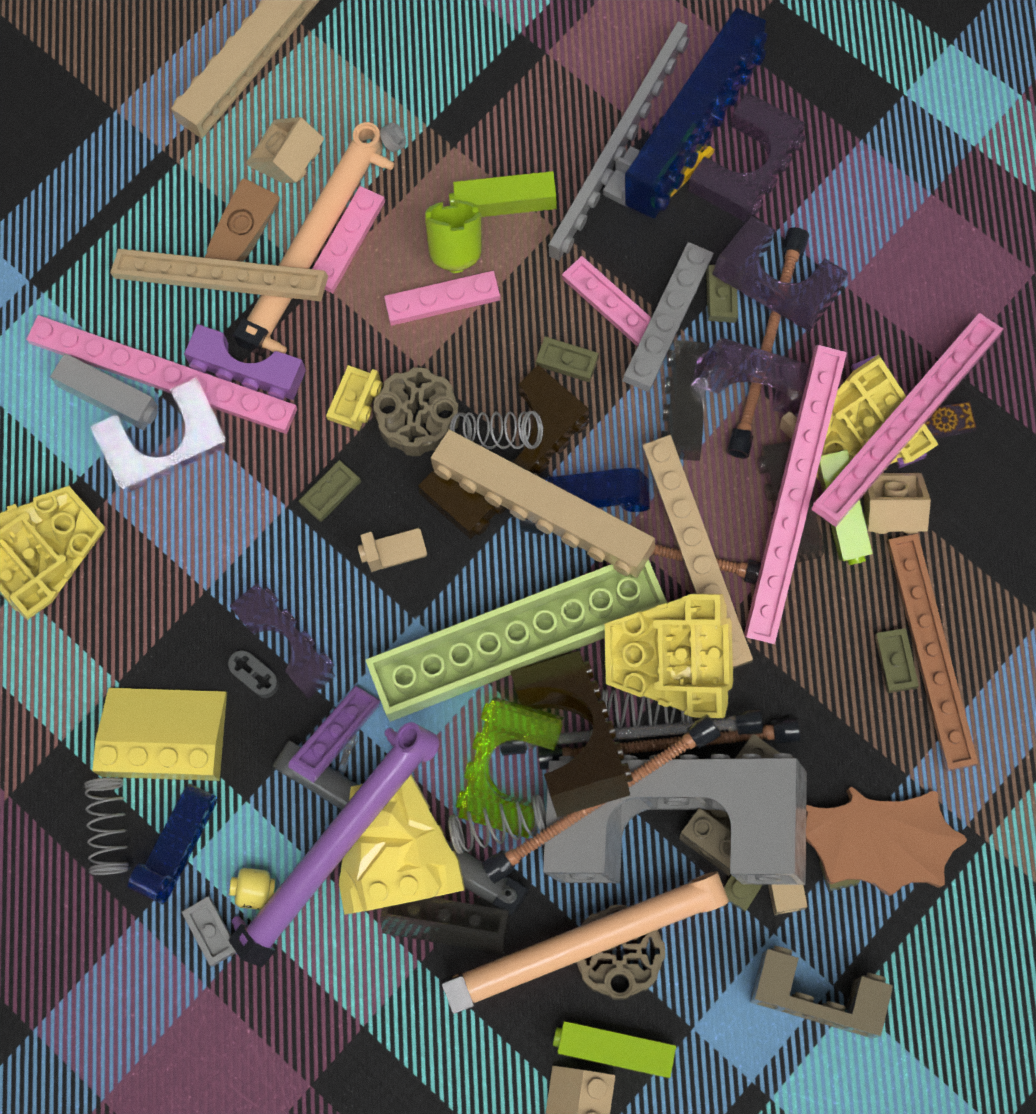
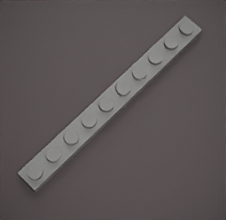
[549,21,690,261]

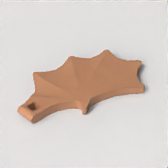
[806,787,967,896]

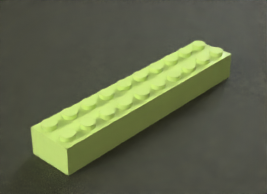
[366,559,667,722]

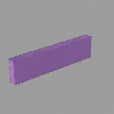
[288,686,380,783]

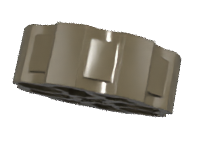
[374,367,460,456]
[576,905,665,1000]

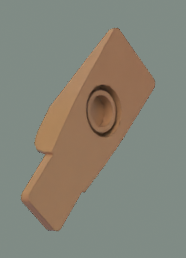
[204,178,280,262]

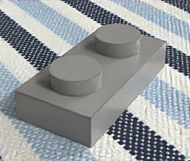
[182,896,236,967]

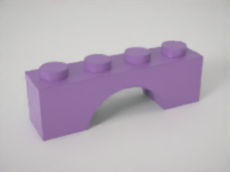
[184,324,306,400]

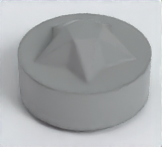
[380,122,406,152]

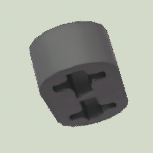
[228,650,279,698]

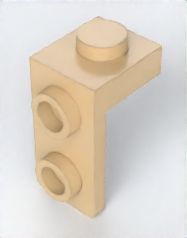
[358,528,427,572]

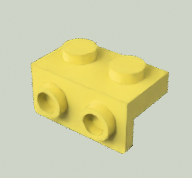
[326,365,383,431]

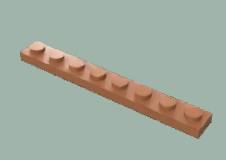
[887,534,979,772]

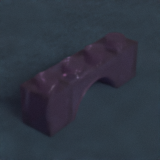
[230,583,335,699]

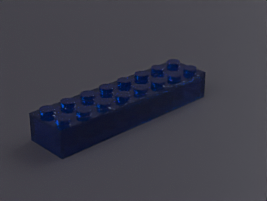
[625,7,768,219]

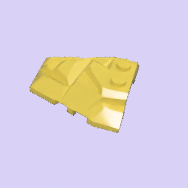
[816,354,939,481]
[0,486,105,620]
[605,594,733,718]
[339,774,465,915]

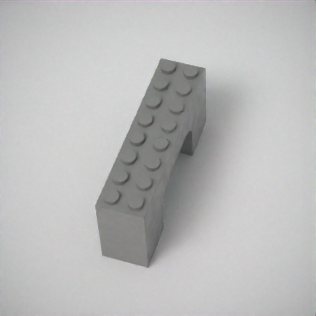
[543,753,807,885]

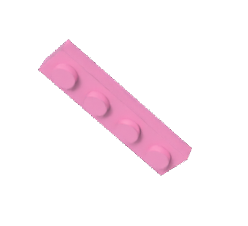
[312,186,385,293]
[562,256,651,347]
[384,271,500,326]

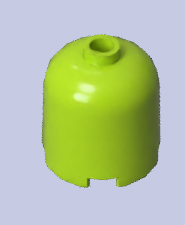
[425,200,482,273]

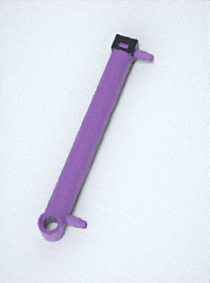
[228,722,439,967]

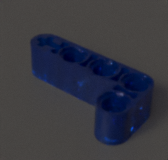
[542,468,650,512]
[127,784,218,904]

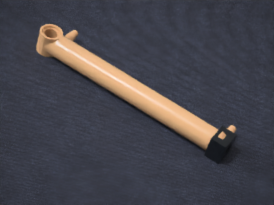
[233,122,394,357]
[441,871,729,1014]

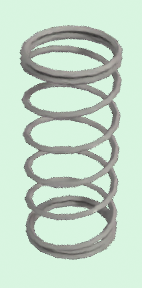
[450,411,543,449]
[601,689,692,733]
[84,778,129,875]
[448,794,546,854]

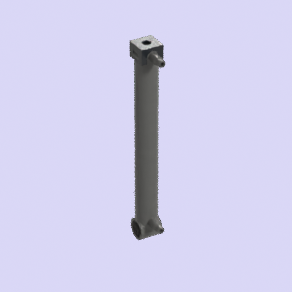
[272,740,529,919]

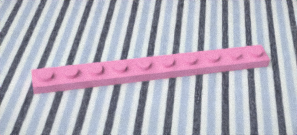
[811,313,1003,527]
[26,315,297,434]
[744,345,847,644]

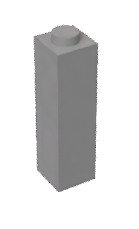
[50,353,158,431]

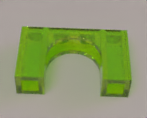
[456,697,565,839]

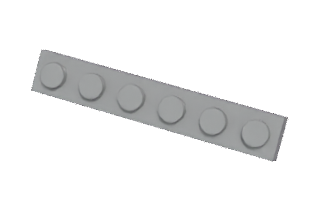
[623,242,714,392]

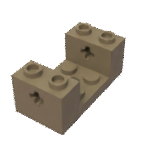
[679,734,780,876]
[750,946,893,1039]

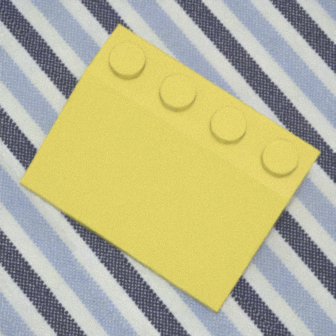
[92,688,227,781]

